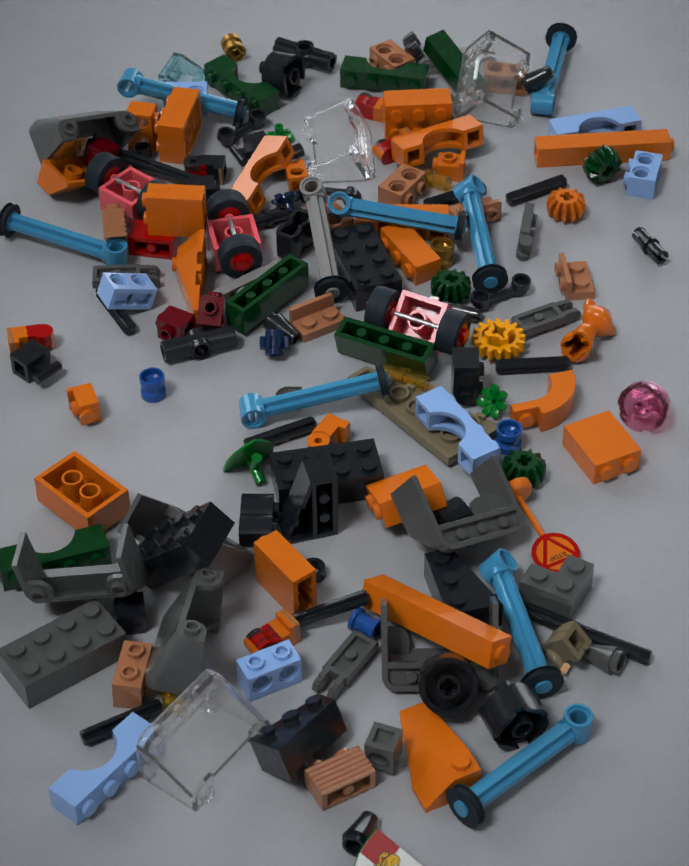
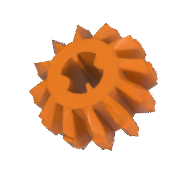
[546,187,586,224]

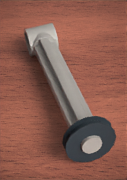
[299,175,350,302]

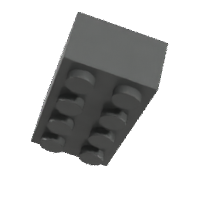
[0,599,127,709]

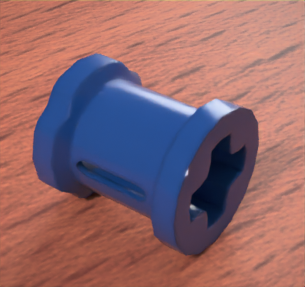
[347,607,381,641]

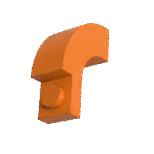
[510,370,576,432]

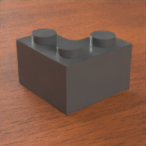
[519,554,594,619]

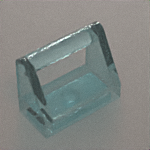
[158,52,205,82]

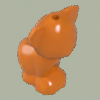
[560,298,616,363]

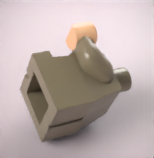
[541,620,592,675]

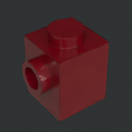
[83,137,120,166]
[197,291,228,328]
[156,305,196,340]

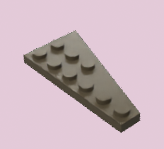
[347,366,500,466]

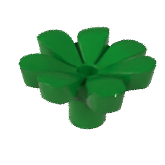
[267,123,295,142]
[476,384,508,418]

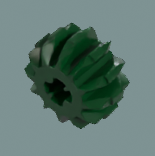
[582,145,622,184]
[431,268,471,304]
[502,447,546,489]

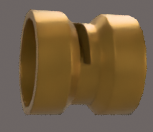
[221,33,246,62]
[430,237,454,270]

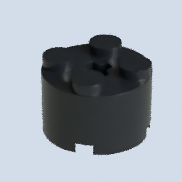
[259,51,305,98]
[418,652,478,717]
[478,681,549,750]

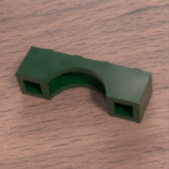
[204,54,280,115]
[340,55,429,92]
[0,524,112,592]

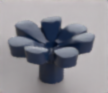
[271,190,300,213]

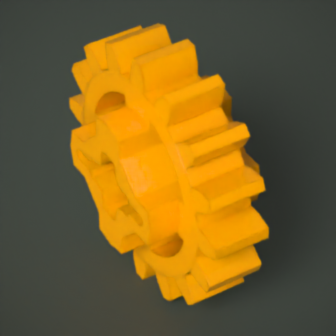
[471,318,526,361]

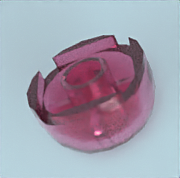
[618,379,671,432]

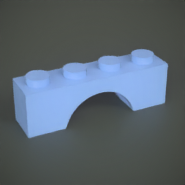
[548,105,642,135]
[415,386,501,477]
[48,712,161,825]

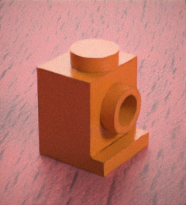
[432,150,466,182]
[66,383,101,426]

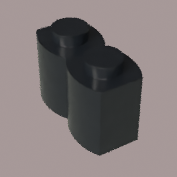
[276,208,313,258]
[239,493,280,547]

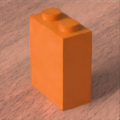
[142,183,207,237]
[562,410,641,485]
[365,464,447,528]
[254,530,317,614]

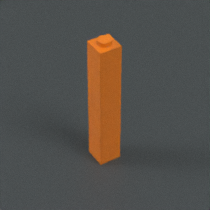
[534,129,674,168]
[362,574,512,669]

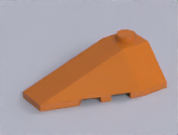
[37,155,128,195]
[172,229,207,328]
[399,702,481,813]

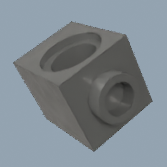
[364,721,403,775]

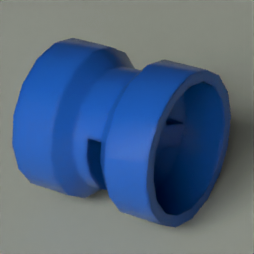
[139,367,166,403]
[496,419,522,456]

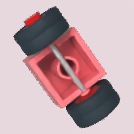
[85,152,168,226]
[206,189,263,279]
[364,286,471,357]

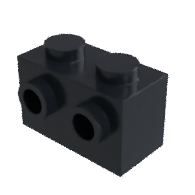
[451,347,484,406]

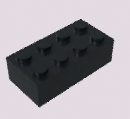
[331,222,402,312]
[270,438,384,512]
[138,501,235,589]

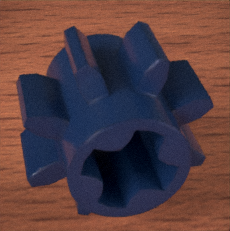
[260,329,289,357]

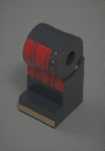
[183,155,227,185]

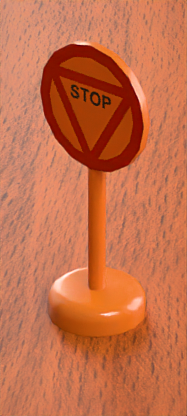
[509,477,580,572]

